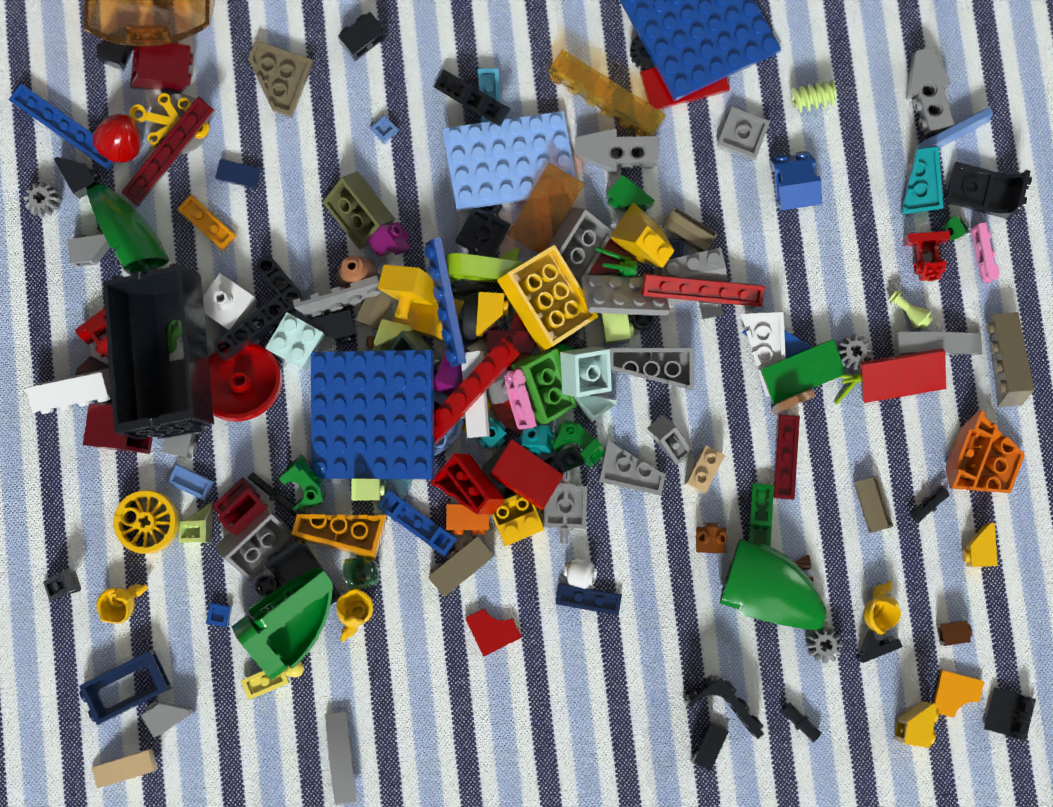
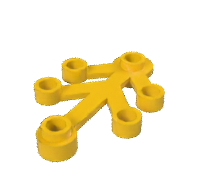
[129,93,209,146]

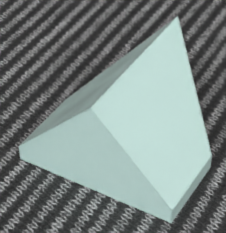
[574,395,617,423]

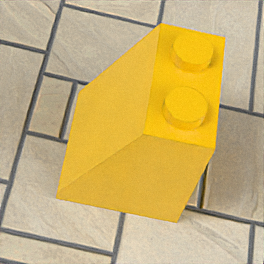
[609,203,675,268]

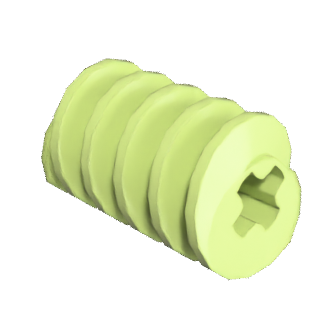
[791,80,836,113]

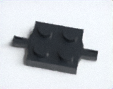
[455,204,511,258]

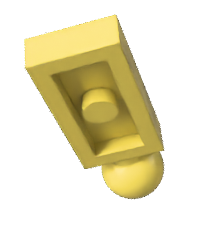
[241,662,304,700]

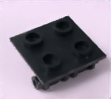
[984,687,1036,741]

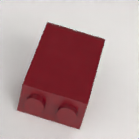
[130,37,193,91]
[83,404,153,454]

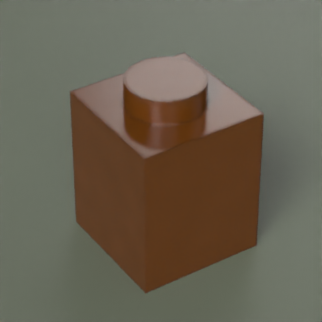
[936,620,972,646]

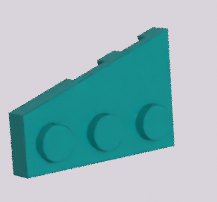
[901,146,944,214]

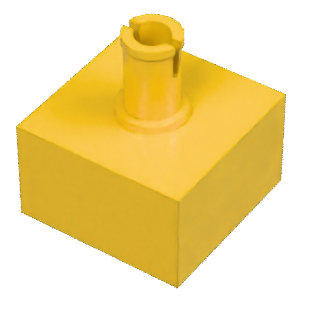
[377,265,436,319]

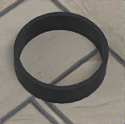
[463,295,478,342]

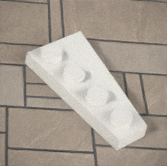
[741,311,786,397]

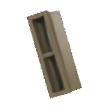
[662,207,718,252]
[356,273,393,330]
[853,476,893,533]

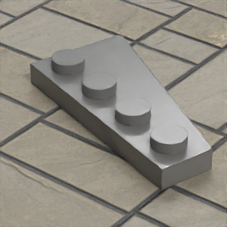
[292,275,382,319]

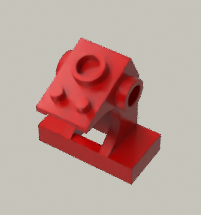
[903,231,950,281]
[75,308,109,359]

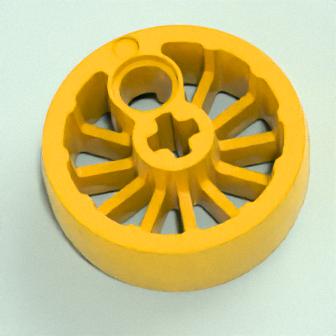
[113,490,180,554]

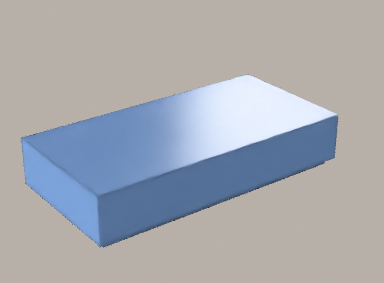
[167,464,215,501]

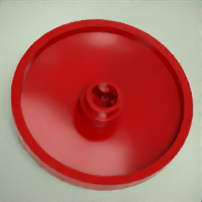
[208,343,282,422]

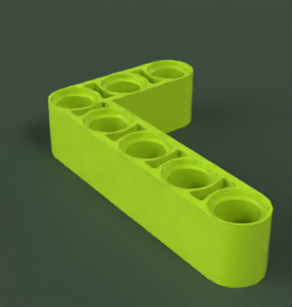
[445,253,525,283]

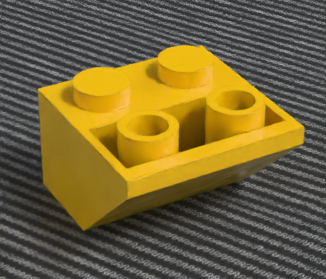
[492,495,544,547]
[894,701,939,749]

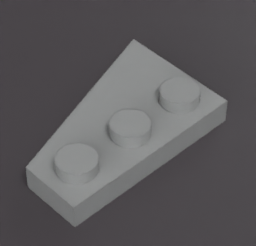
[599,441,666,496]

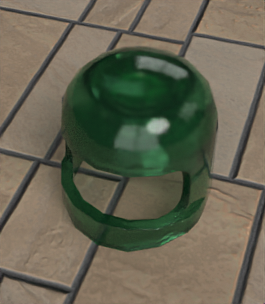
[343,557,379,590]

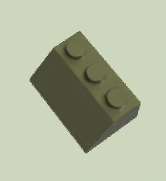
[322,171,395,250]

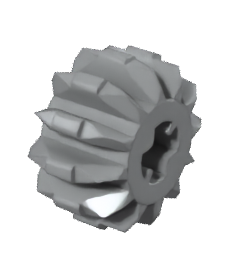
[23,182,61,218]
[838,334,873,370]
[806,627,843,664]

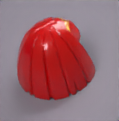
[93,113,141,163]

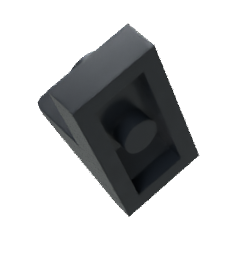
[43,569,81,602]
[857,630,903,663]

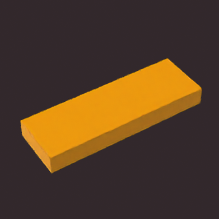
[177,195,237,251]

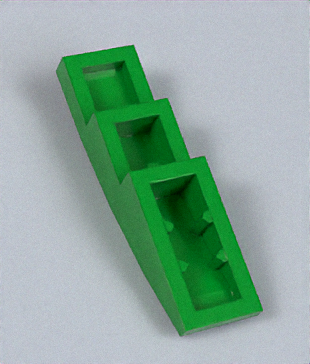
[749,483,774,546]

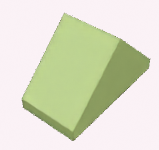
[373,319,412,351]

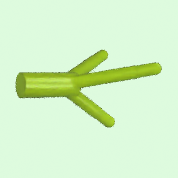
[835,373,861,405]

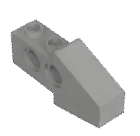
[906,47,954,136]
[575,129,658,174]

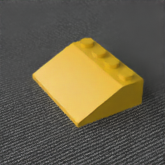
[497,245,599,352]

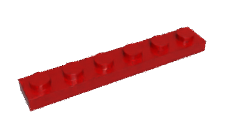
[641,274,765,307]
[434,338,520,445]

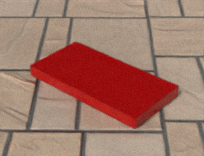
[640,67,730,112]
[860,348,947,403]

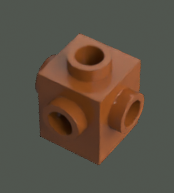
[696,523,727,553]

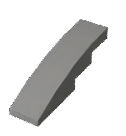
[896,332,982,355]
[325,711,357,806]

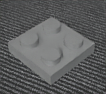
[717,107,770,161]

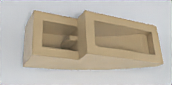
[91,749,158,788]

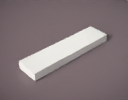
[462,351,490,438]

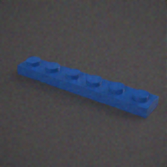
[9,84,115,171]
[425,238,466,367]

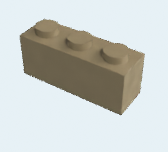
[428,536,494,597]

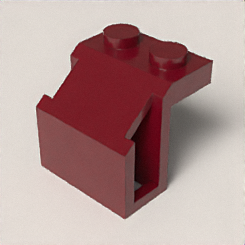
[212,477,268,536]

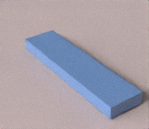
[916,107,993,149]

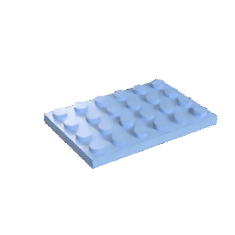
[442,111,579,211]

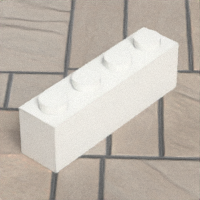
[25,368,111,414]

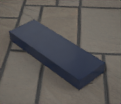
[555,583,622,615]

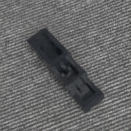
[434,69,510,126]

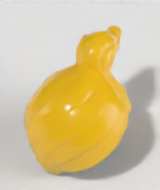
[864,581,901,635]
[96,584,148,624]
[336,588,373,642]

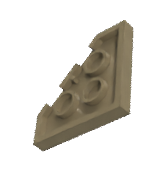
[248,40,314,118]

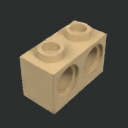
[685,445,725,494]

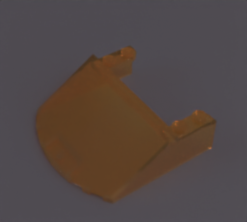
[84,0,216,46]

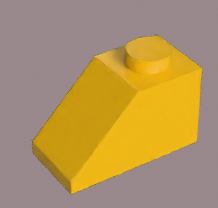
[962,523,998,567]

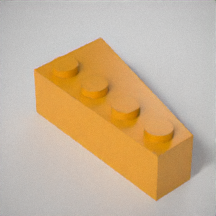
[291,514,387,560]

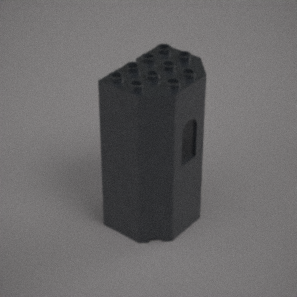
[103,263,214,439]

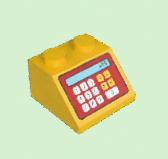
[476,292,509,341]

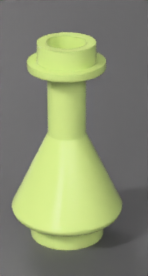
[888,290,933,330]

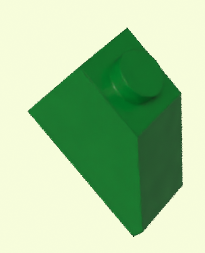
[606,175,655,211]

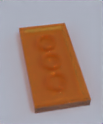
[508,162,585,254]

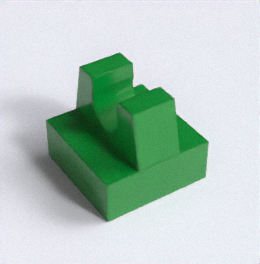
[942,215,970,241]

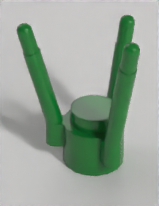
[595,247,637,277]

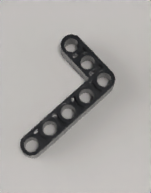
[214,256,302,361]

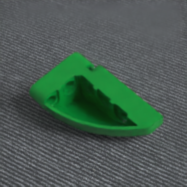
[86,184,170,275]
[720,539,826,630]
[231,567,333,680]

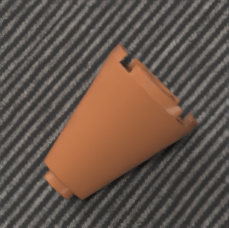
[337,256,378,288]

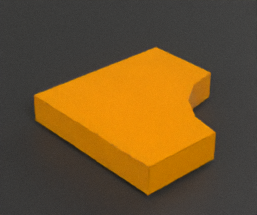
[933,670,984,718]

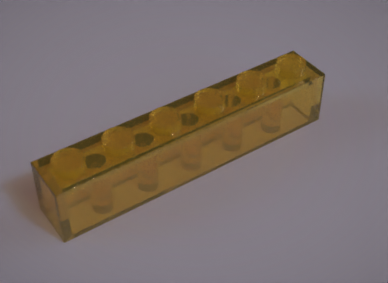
[549,49,666,136]

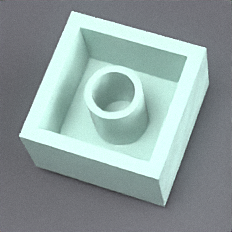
[266,312,326,372]
[560,346,612,397]

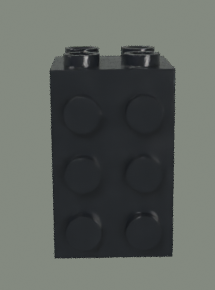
[944,162,1032,220]
[263,539,341,606]
[683,675,764,739]

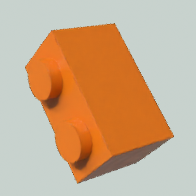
[446,504,490,535]

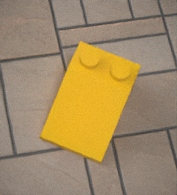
[393,298,464,343]

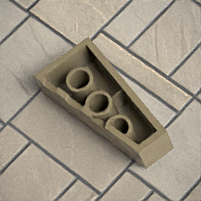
[986,312,1034,407]

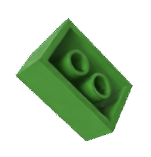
[510,348,577,424]

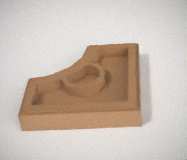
[771,389,815,415]

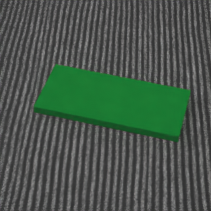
[760,339,846,404]

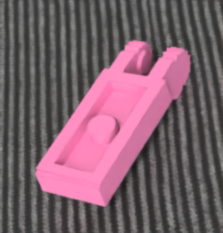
[970,222,999,283]
[504,369,537,429]

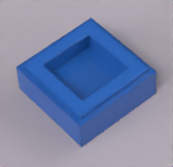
[206,602,232,628]

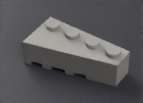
[608,348,694,390]

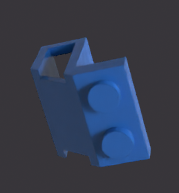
[769,151,822,211]

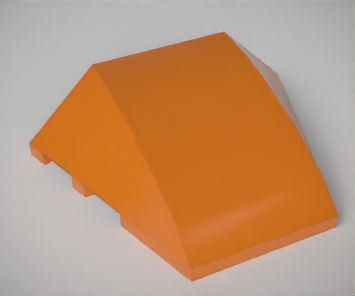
[946,410,1025,493]

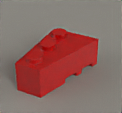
[430,453,505,515]

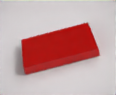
[489,439,564,510]

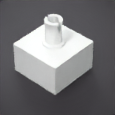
[203,273,258,331]

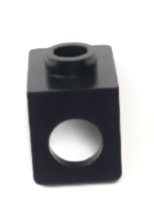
[544,446,585,474]

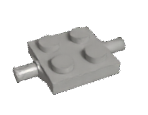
[543,471,587,543]

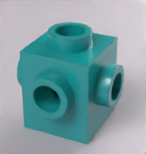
[477,415,506,450]
[519,423,553,455]

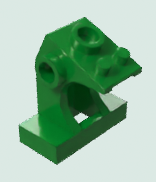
[551,420,605,468]
[279,454,326,512]

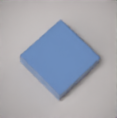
[370,114,399,144]

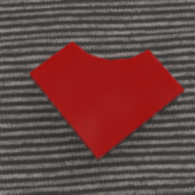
[465,609,522,657]

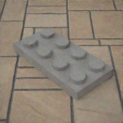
[581,275,670,316]

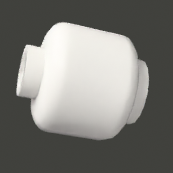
[564,558,597,589]

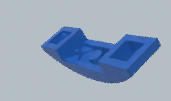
[377,490,457,556]

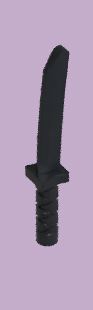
[248,472,307,517]

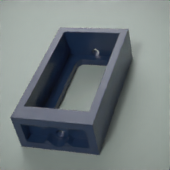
[79,650,173,725]

